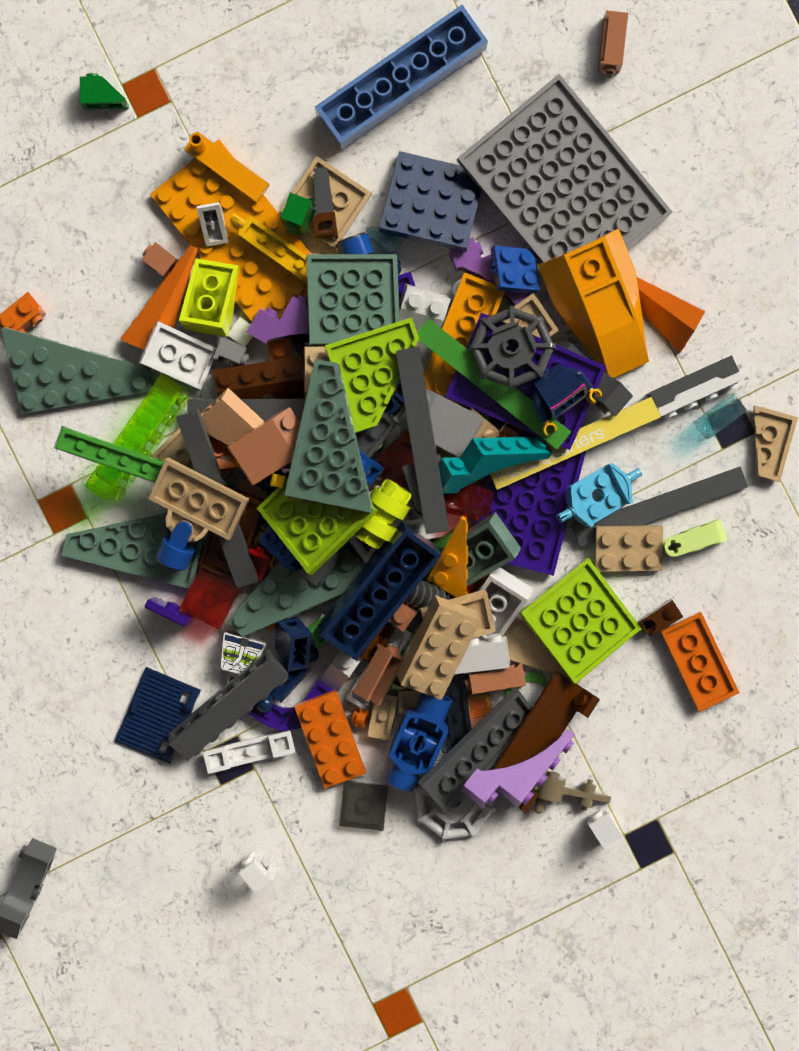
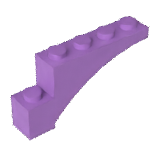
[448,237,530,306]
[247,295,309,344]
[461,729,575,808]

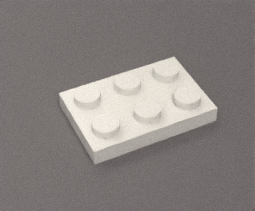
[139,321,217,390]

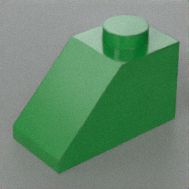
[79,73,129,110]

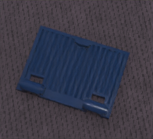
[115,667,201,764]

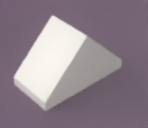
[197,202,228,247]

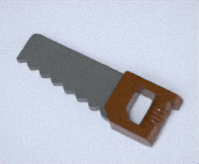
[313,167,338,239]

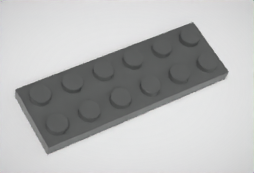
[418,687,532,813]

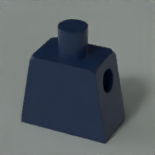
[275,618,312,672]

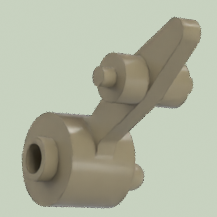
[533,771,611,814]

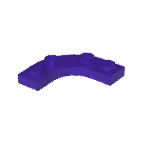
[248,679,333,731]

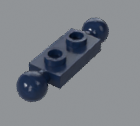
[256,645,319,713]

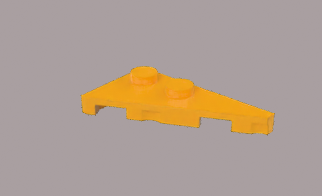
[427,515,468,597]

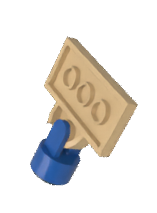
[148,457,249,571]

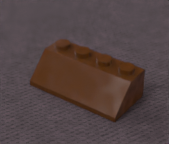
[213,356,306,399]

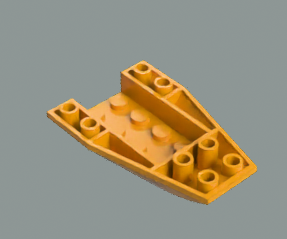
[537,228,649,378]

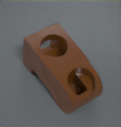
[638,598,683,637]

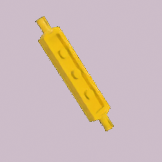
[229,213,307,284]

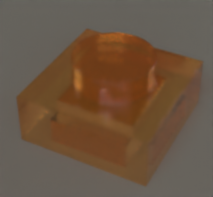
[468,693,492,719]

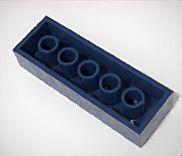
[318,521,442,661]

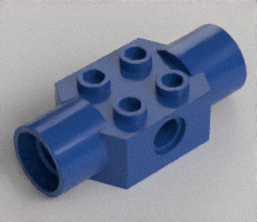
[385,693,453,792]

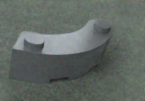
[555,338,633,416]
[0,838,57,939]

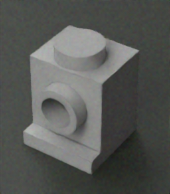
[213,337,250,367]

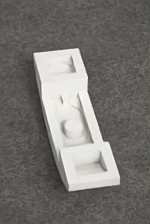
[203,730,296,774]

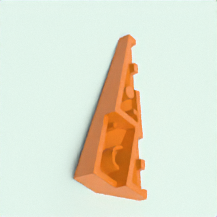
[120,245,198,350]
[637,277,705,353]

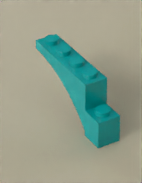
[439,437,553,494]

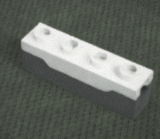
[647,355,743,419]

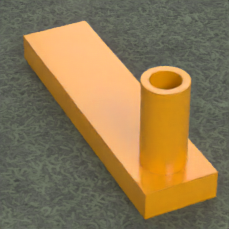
[184,131,270,203]

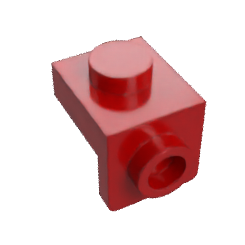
[248,545,273,581]

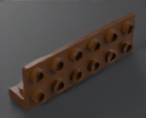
[492,671,600,813]

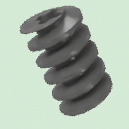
[403,580,449,610]

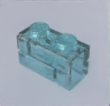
[693,393,747,439]

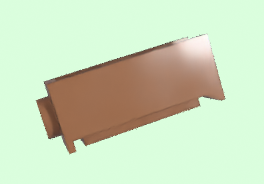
[597,10,628,75]
[352,643,404,706]
[465,663,526,695]

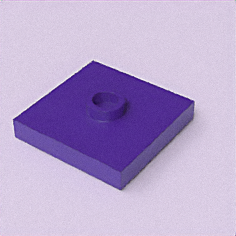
[144,597,195,627]

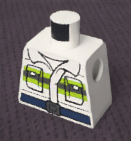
[221,632,268,683]

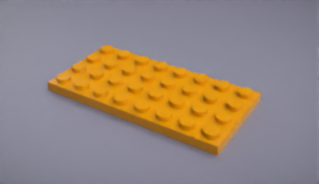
[150,139,311,322]

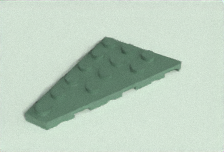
[1,327,154,414]
[284,359,373,513]
[61,513,205,589]
[227,548,366,637]

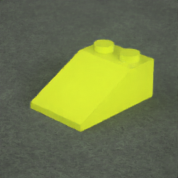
[179,258,239,338]

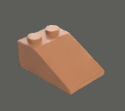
[227,407,300,486]

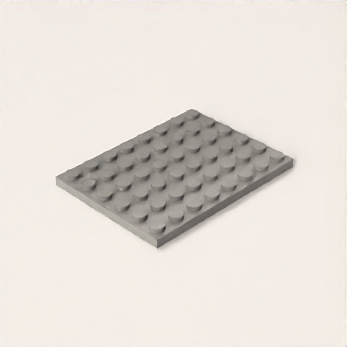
[457,74,673,263]

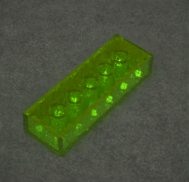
[84,373,190,503]

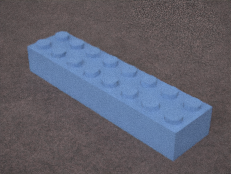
[315,5,488,150]

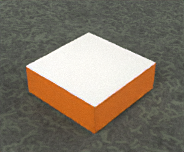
[228,317,254,347]

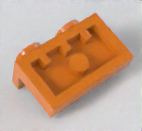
[0,292,46,332]

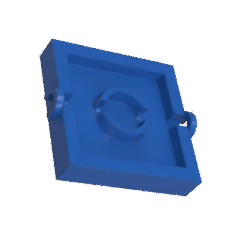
[490,245,540,294]

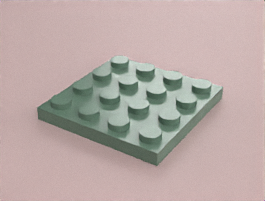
[306,254,400,346]

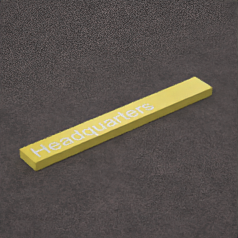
[490,397,661,490]

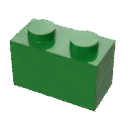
[280,192,314,236]

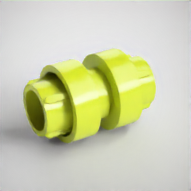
[354,479,412,549]

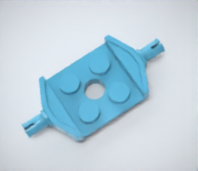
[556,463,642,527]

